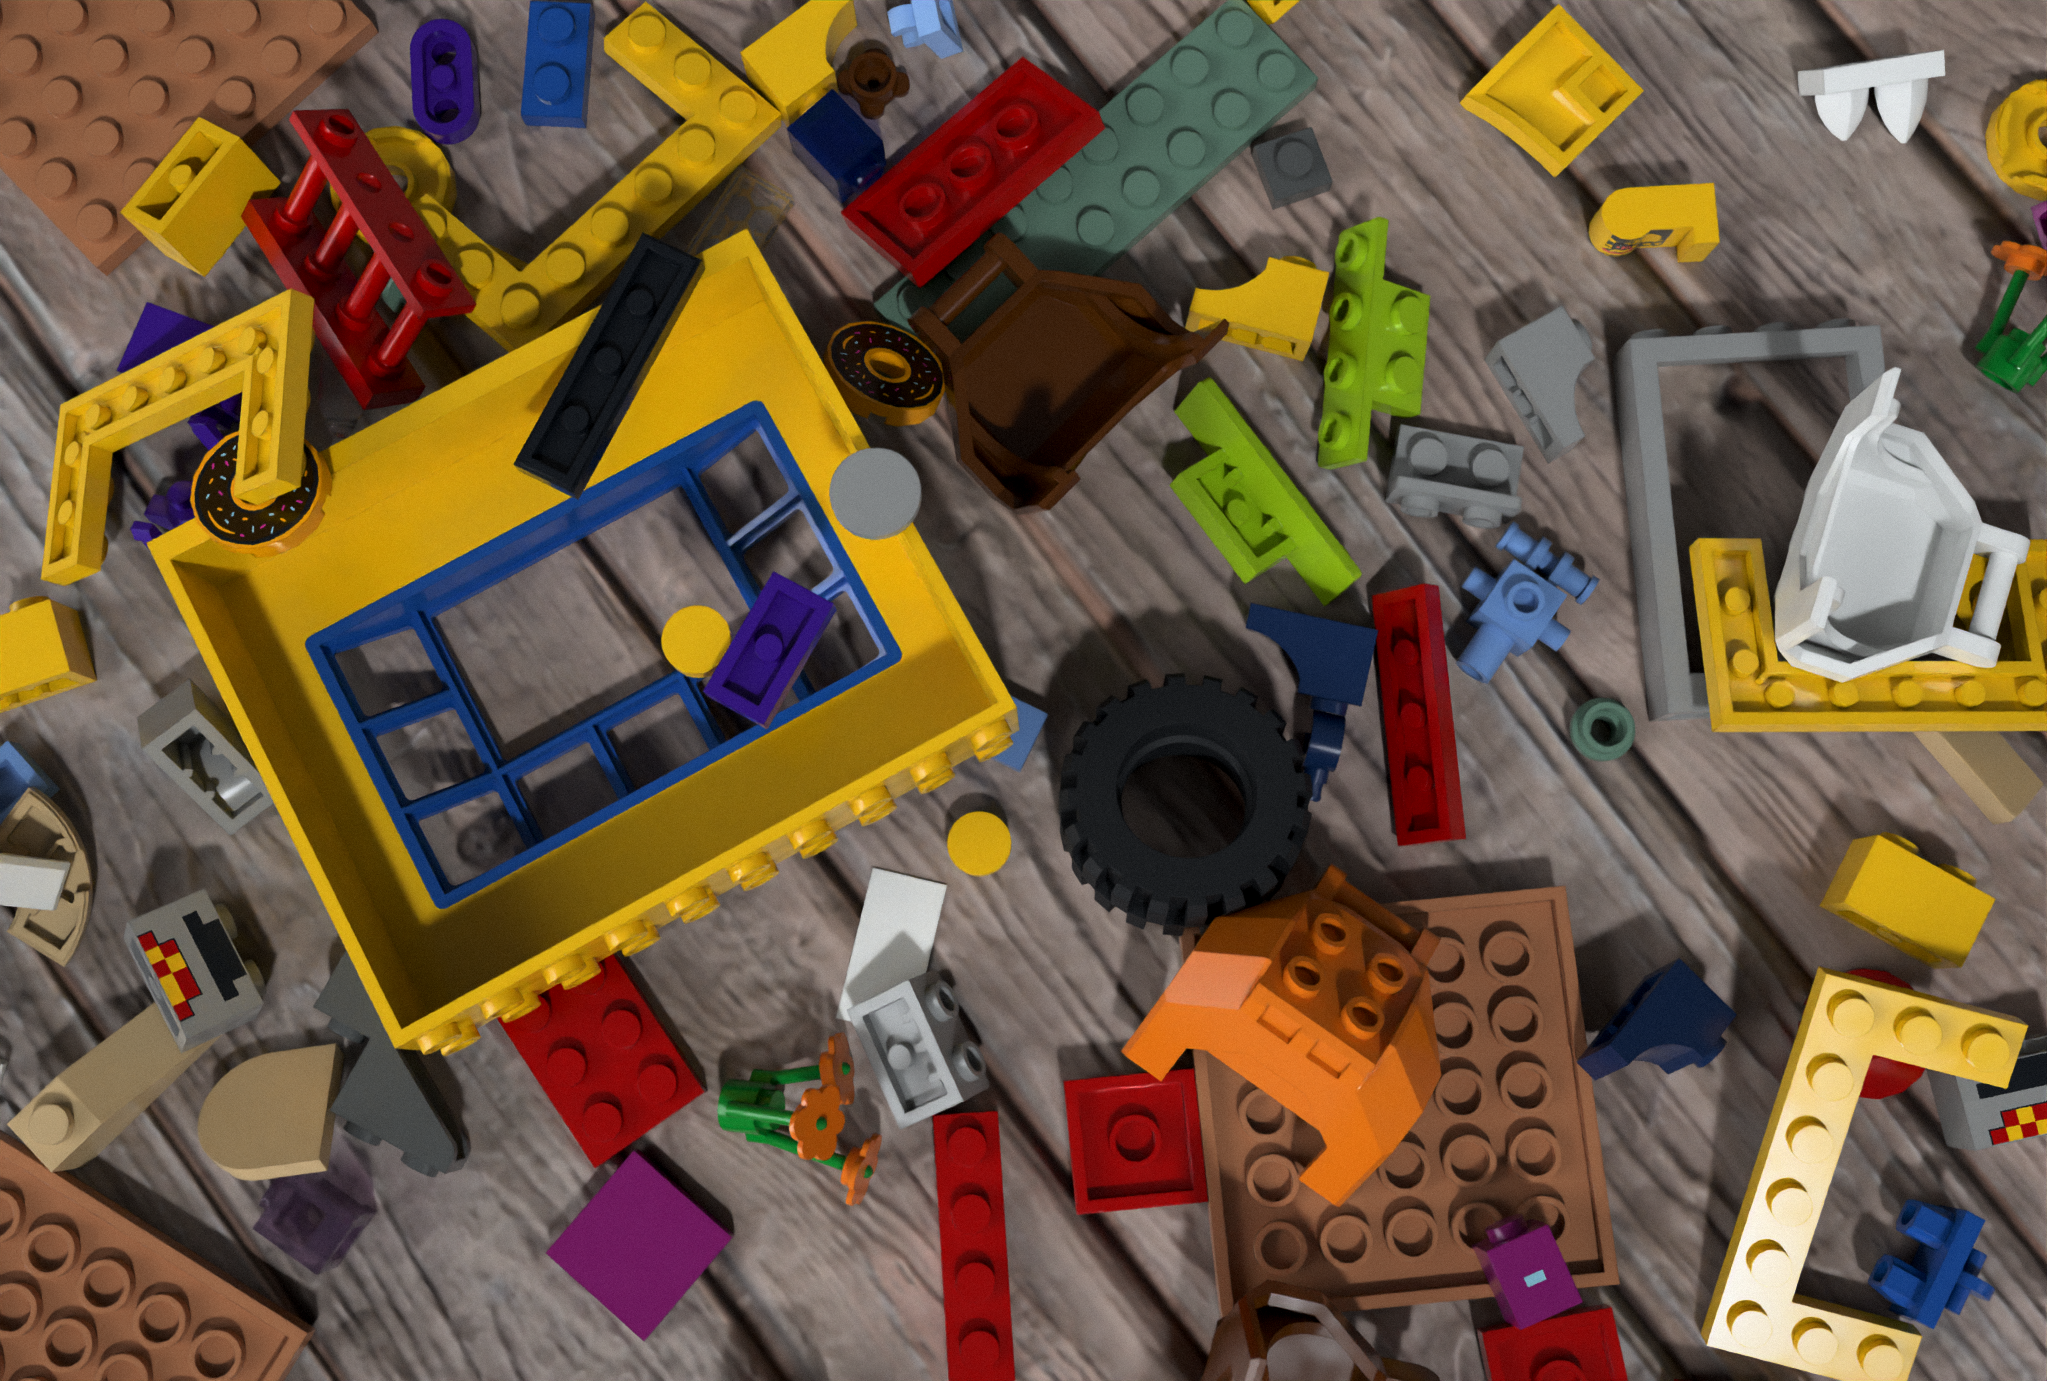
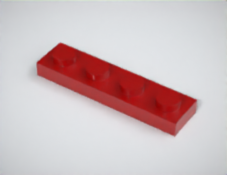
[1372,583,1466,846]
[933,1110,1015,1381]

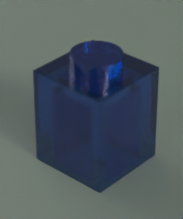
[786,89,886,204]

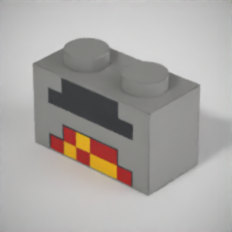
[123,888,267,1053]
[1926,1033,2047,1151]

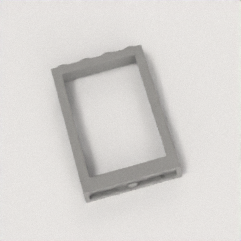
[1612,318,1921,722]

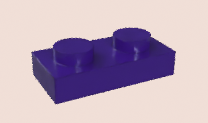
[703,571,837,729]

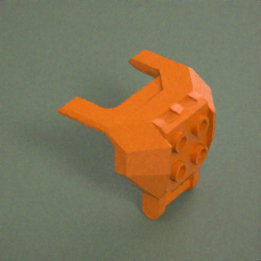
[1121,863,1441,1207]

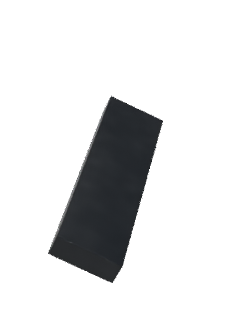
[513,232,706,500]

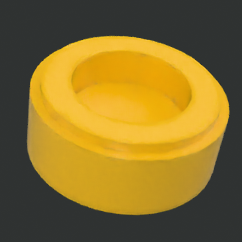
[661,605,734,678]
[947,811,1011,877]

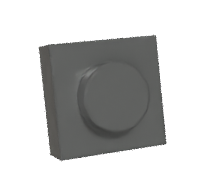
[1252,127,1333,210]

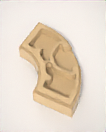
[0,786,93,967]

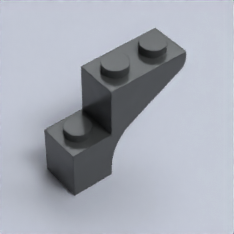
[313,950,471,1177]

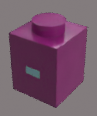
[1472,1214,1583,1330]

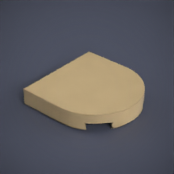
[198,1043,344,1181]

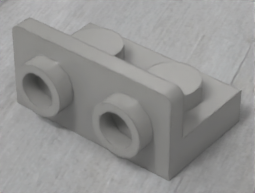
[1385,424,1524,529]
[847,969,989,1130]

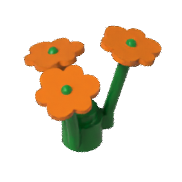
[1975,241,2047,394]
[717,1032,882,1206]

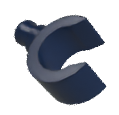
[1302,710,1346,802]

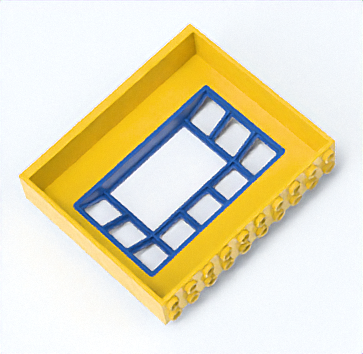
[146,228,1019,1056]

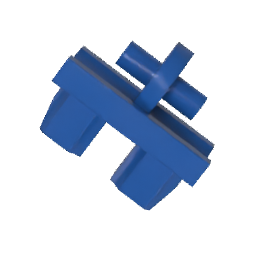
[1868,1199,1995,1329]

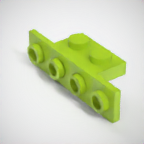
[1318,217,1431,470]
[1169,377,1362,607]

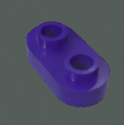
[410,19,480,145]

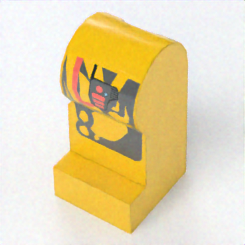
[1588,183,1720,263]

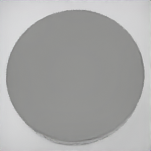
[829,448,922,540]

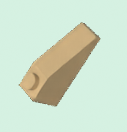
[7,1002,223,1173]

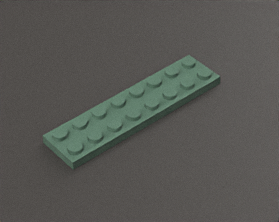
[873,0,1319,363]

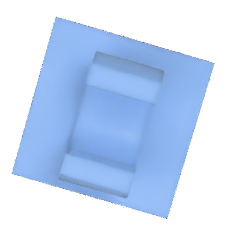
[887,0,963,59]

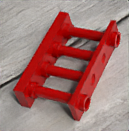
[241,109,477,410]

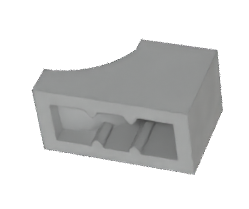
[1484,306,1595,464]
[137,678,274,836]

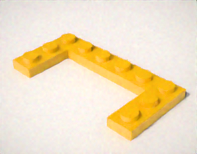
[412,1,782,353]
[41,288,315,586]
[1689,538,2047,732]
[1700,966,2029,1381]

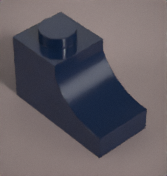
[1245,603,1378,716]
[1576,958,1737,1081]

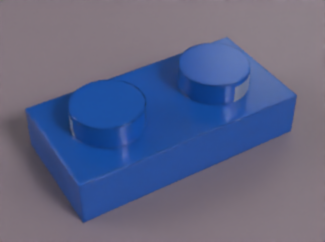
[521,1,595,128]

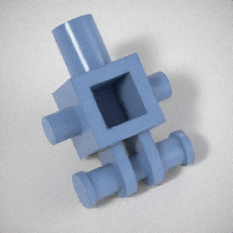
[1456,521,1600,684]

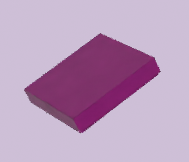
[546,1149,735,1341]

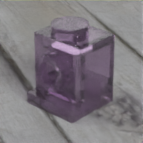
[252,1172,377,1275]

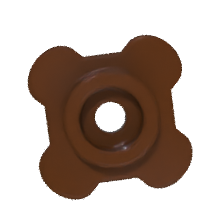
[837,48,910,120]

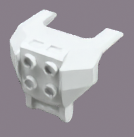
[1772,367,2031,683]

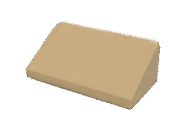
[1913,731,2044,825]

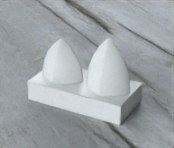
[1798,50,1945,144]

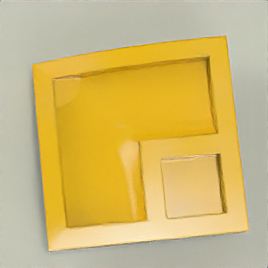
[1460,4,1644,178]

